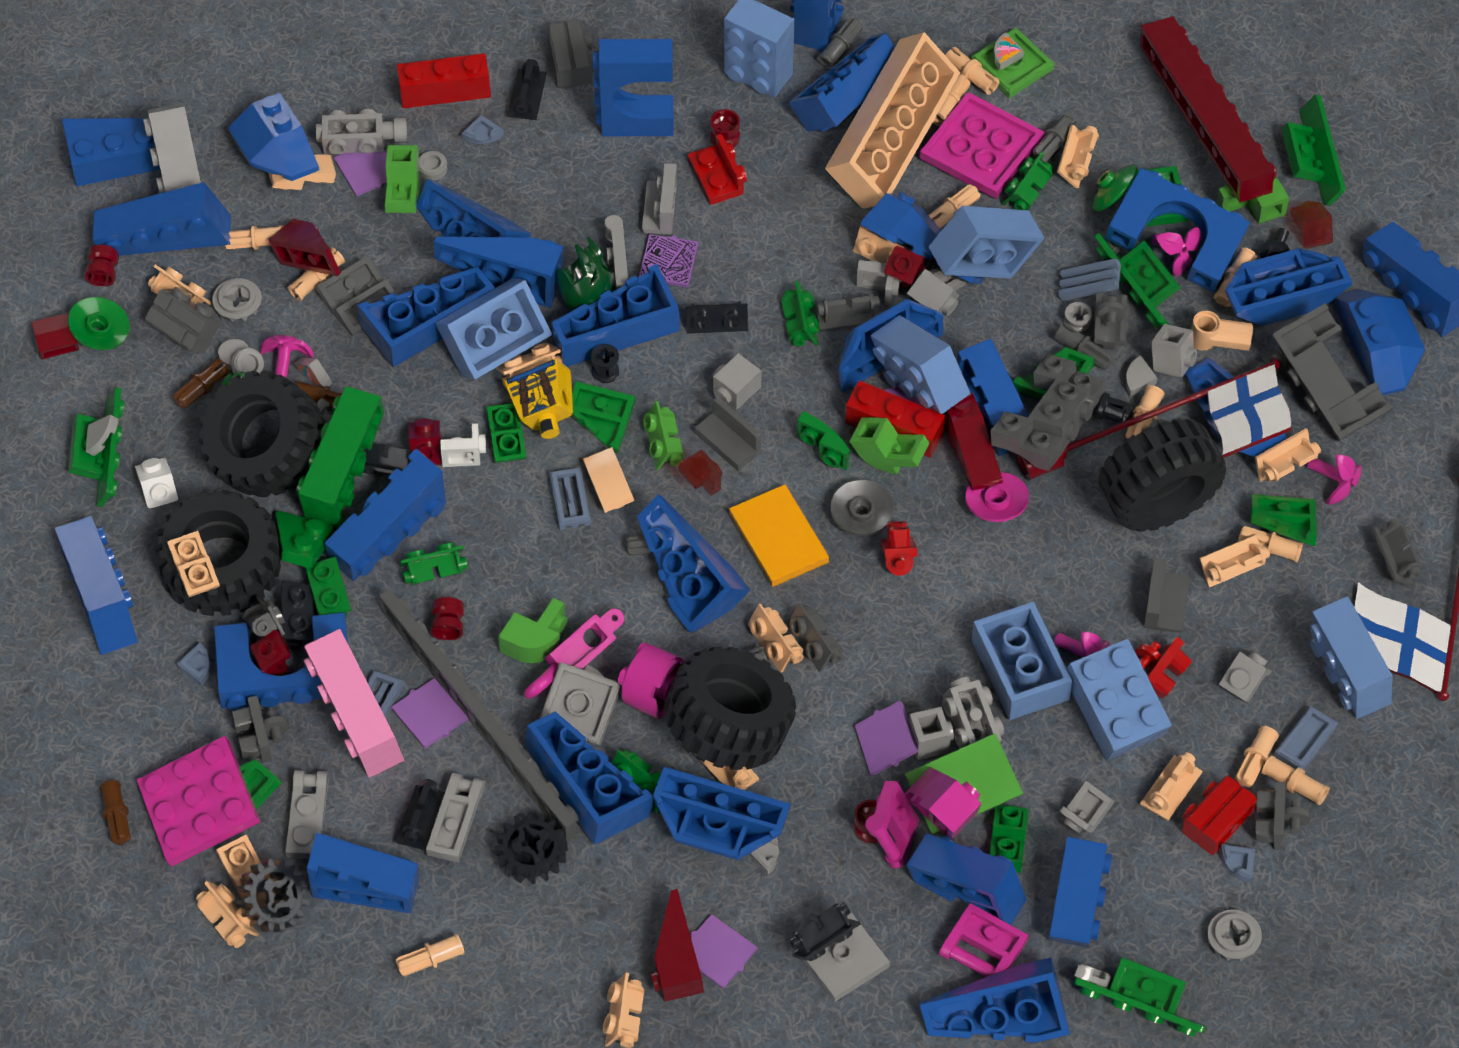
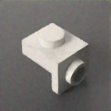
[135,458,178,508]

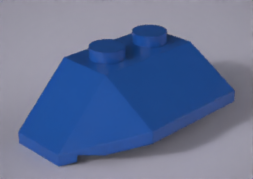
[228,93,320,181]
[1225,248,1352,326]
[1333,289,1425,395]
[839,299,943,392]
[653,767,791,860]

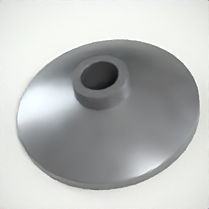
[831,480,894,536]

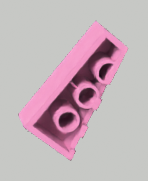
[304,629,405,777]

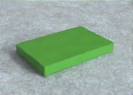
[905,733,1023,835]

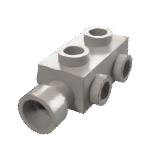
[316,109,408,155]
[942,677,1004,748]

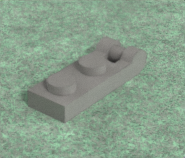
[605,215,628,291]
[285,770,329,859]
[426,773,485,863]

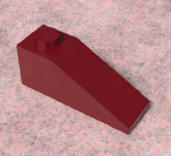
[269,219,341,276]
[943,392,1003,491]
[650,889,704,1002]

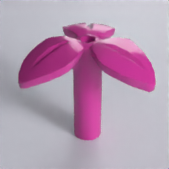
[1151,227,1201,276]
[260,334,314,378]
[1307,454,1362,505]
[1054,632,1110,657]

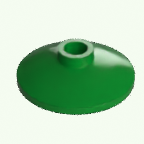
[1091,164,1139,212]
[68,297,130,350]

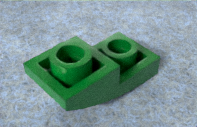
[487,403,526,463]
[797,411,850,471]
[990,805,1029,873]

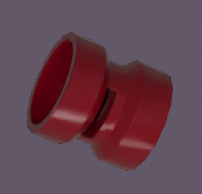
[710,109,740,148]
[84,245,119,287]
[431,597,464,640]
[854,799,878,843]

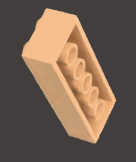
[825,32,960,209]

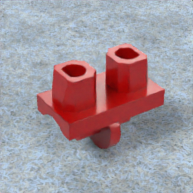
[881,521,918,576]
[1135,636,1192,698]

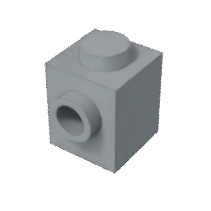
[907,269,960,317]
[1152,324,1197,378]
[713,353,762,410]
[909,707,954,761]

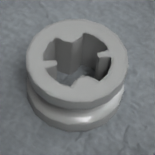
[1064,302,1092,332]

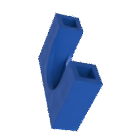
[593,39,674,136]
[1105,168,1250,292]
[215,613,348,711]

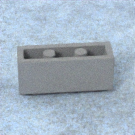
[143,103,201,194]

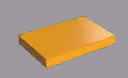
[729,484,829,587]

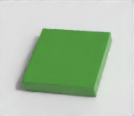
[971,28,1054,98]

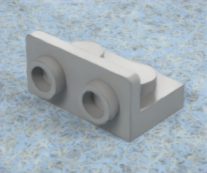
[642,164,677,235]

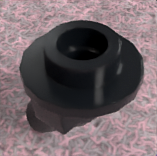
[1260,228,1290,258]

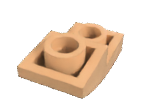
[269,154,336,190]
[583,447,634,513]
[167,531,220,597]
[216,835,271,898]

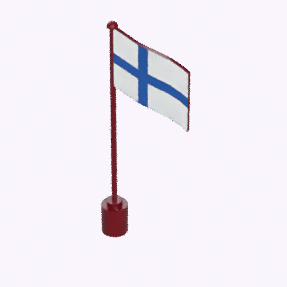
[1016,359,1292,481]
[1354,479,1459,701]

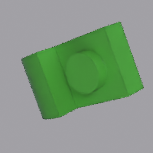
[385,145,420,213]
[1216,178,1289,224]
[849,417,929,474]
[498,598,567,663]

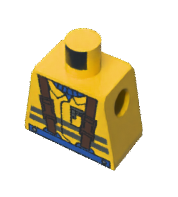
[504,358,573,439]

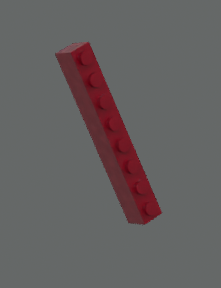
[1140,16,1277,203]

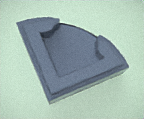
[461,115,504,144]
[177,642,211,687]
[1221,844,1255,883]

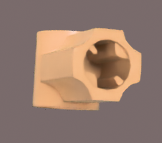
[1191,311,1253,351]

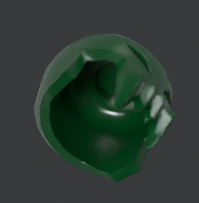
[556,237,613,310]

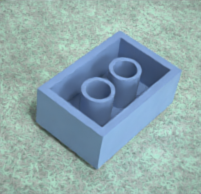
[724,0,794,98]
[929,206,1044,279]
[435,278,552,380]
[870,315,971,415]
[1309,596,1393,719]
[972,601,1072,721]
[1067,638,1172,761]

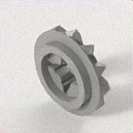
[212,278,262,322]
[1208,910,1262,962]

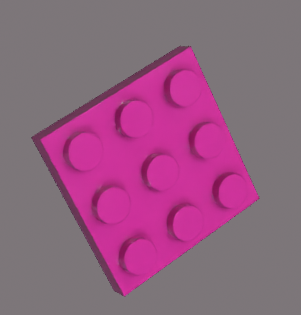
[920,92,1044,199]
[137,736,261,867]

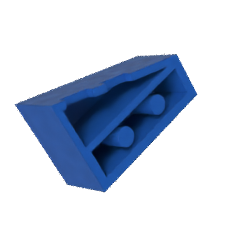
[957,338,1030,456]
[307,832,420,913]
[907,833,1027,925]

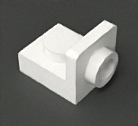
[441,423,486,467]

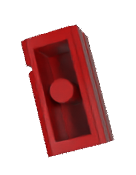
[1182,776,1257,855]

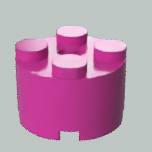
[618,642,685,719]

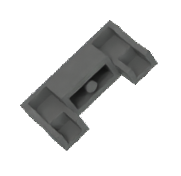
[1272,303,1393,441]
[991,354,1105,471]

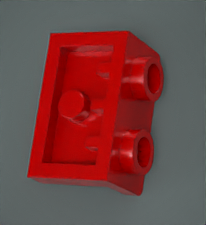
[688,133,747,205]

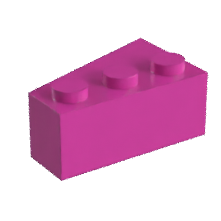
[905,767,981,840]

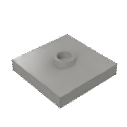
[540,662,622,746]
[795,911,890,1002]

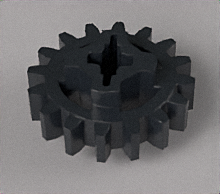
[495,812,568,884]
[237,859,309,933]

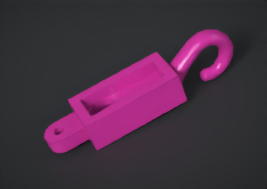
[523,608,624,699]

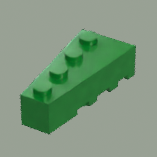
[297,386,384,531]

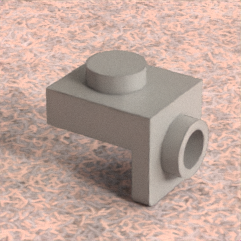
[856,260,900,306]
[1219,650,1272,702]
[1060,781,1115,834]

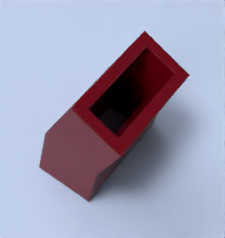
[31,313,79,360]

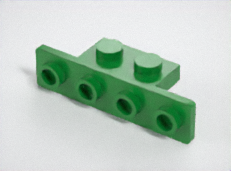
[1281,94,1346,206]
[1094,232,1181,328]
[68,387,125,507]
[1074,957,1207,1037]

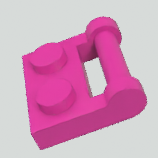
[865,781,920,869]
[939,903,1029,977]

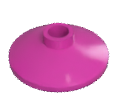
[966,472,1029,522]

